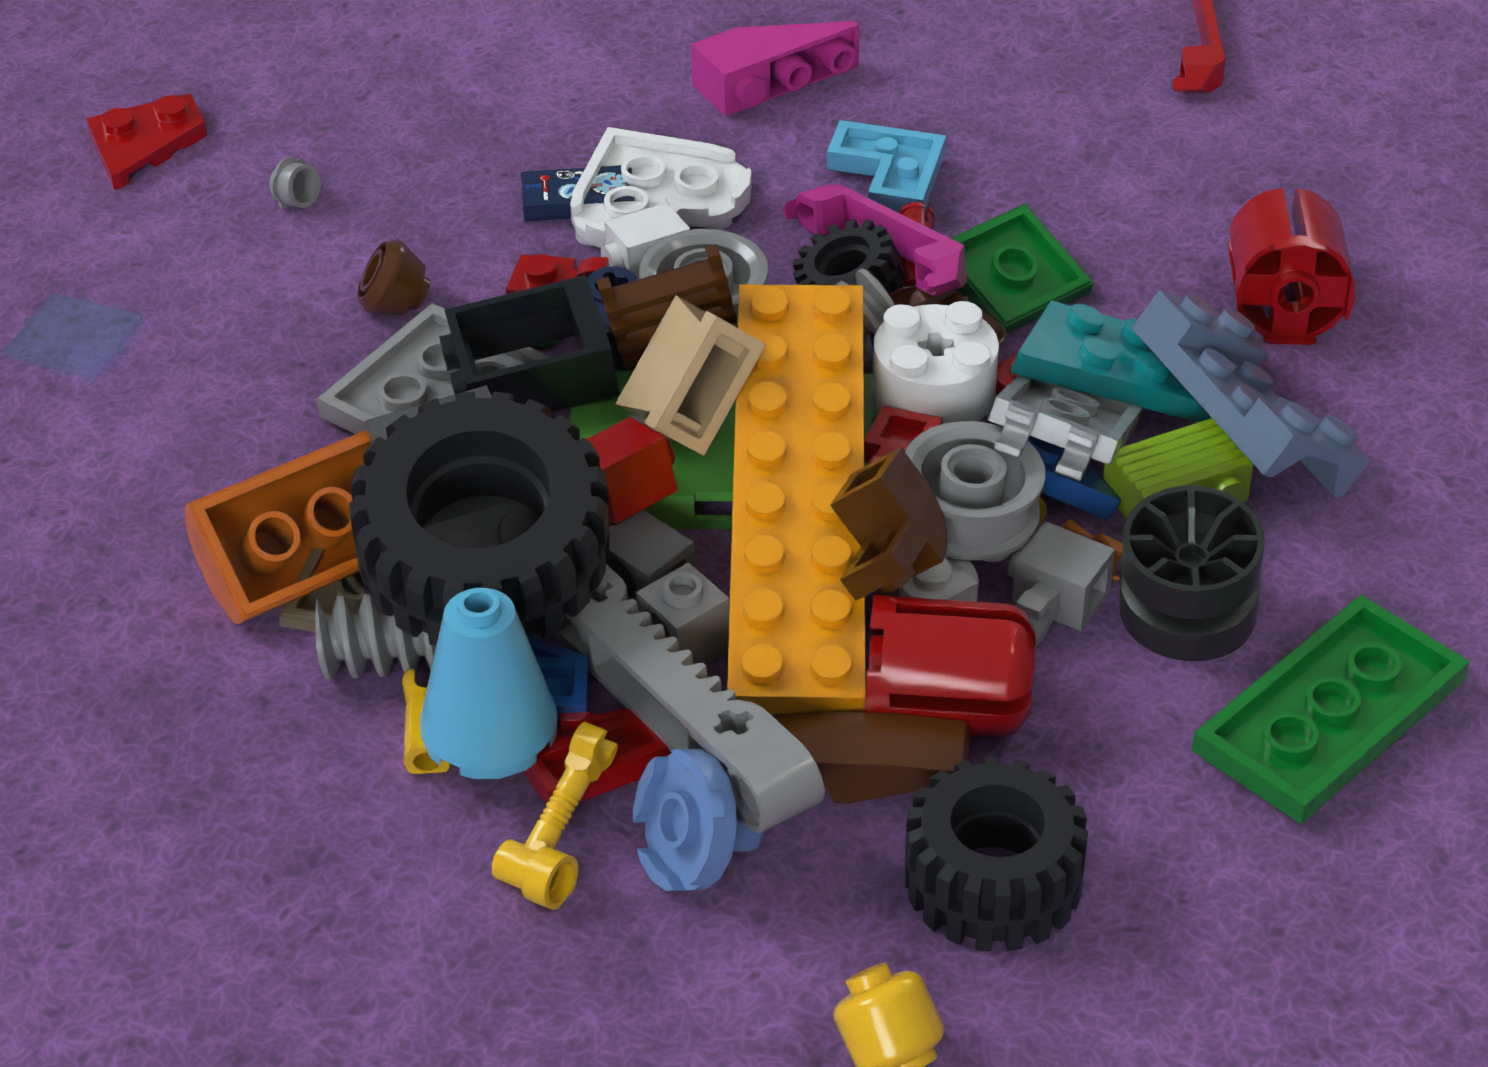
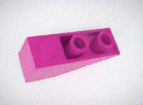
[691,21,859,116]

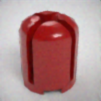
[1228,187,1356,345]
[865,595,1036,738]

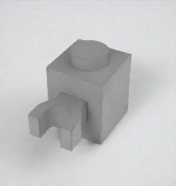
[1008,521,1115,647]

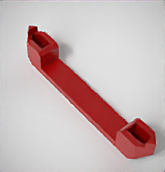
[1172,0,1226,93]

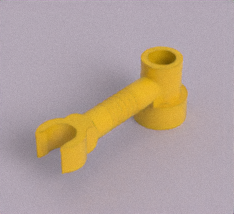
[492,722,618,910]

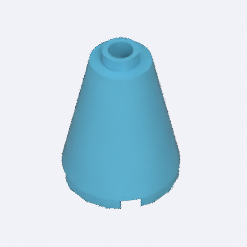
[420,588,557,779]

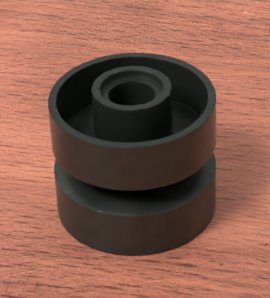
[1119,486,1265,661]

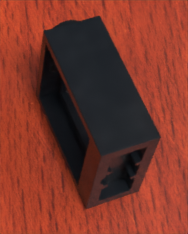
[439,275,620,412]

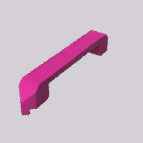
[782,185,967,296]

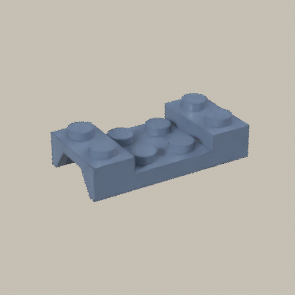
[1132,290,1371,498]

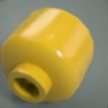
[833,962,945,1067]

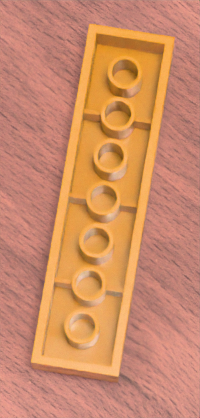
[727,284,865,715]

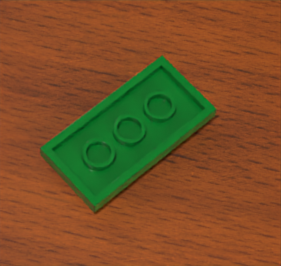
[1192,595,1470,824]

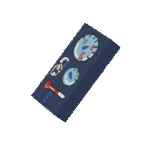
[521,165,635,222]

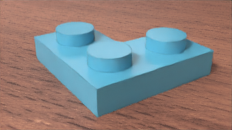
[827,120,946,213]

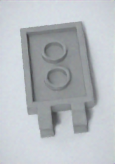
[988,375,1143,481]

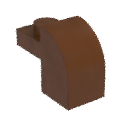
[830,447,947,601]

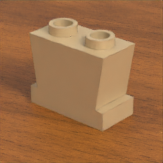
[615,295,766,456]

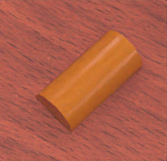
[184,430,371,624]

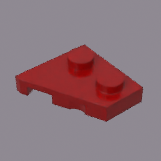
[86,93,207,190]
[523,709,672,804]

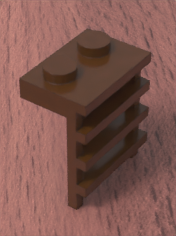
[596,244,738,371]

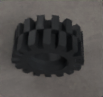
[793,220,906,294]

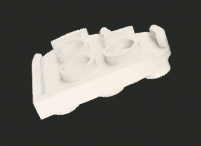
[570,127,752,248]

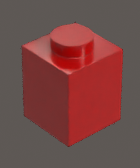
[587,417,677,524]

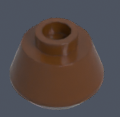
[357,239,431,315]

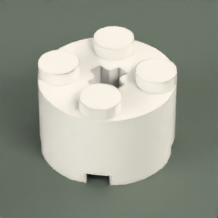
[872,301,999,424]

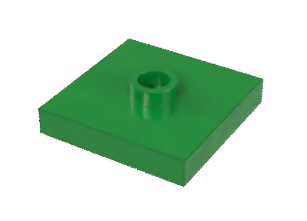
[950,203,1094,334]

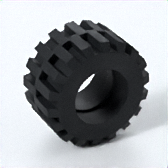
[904,758,1088,951]

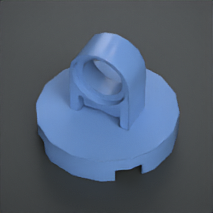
[633,749,765,891]

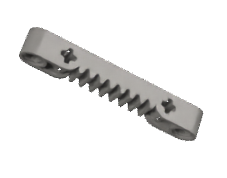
[552,564,825,833]

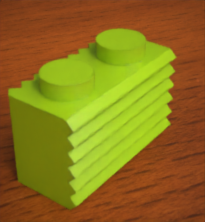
[1103,418,1253,519]

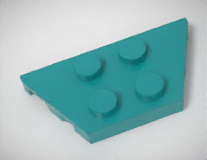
[1010,300,1212,422]

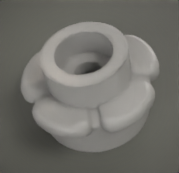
[269,157,321,209]

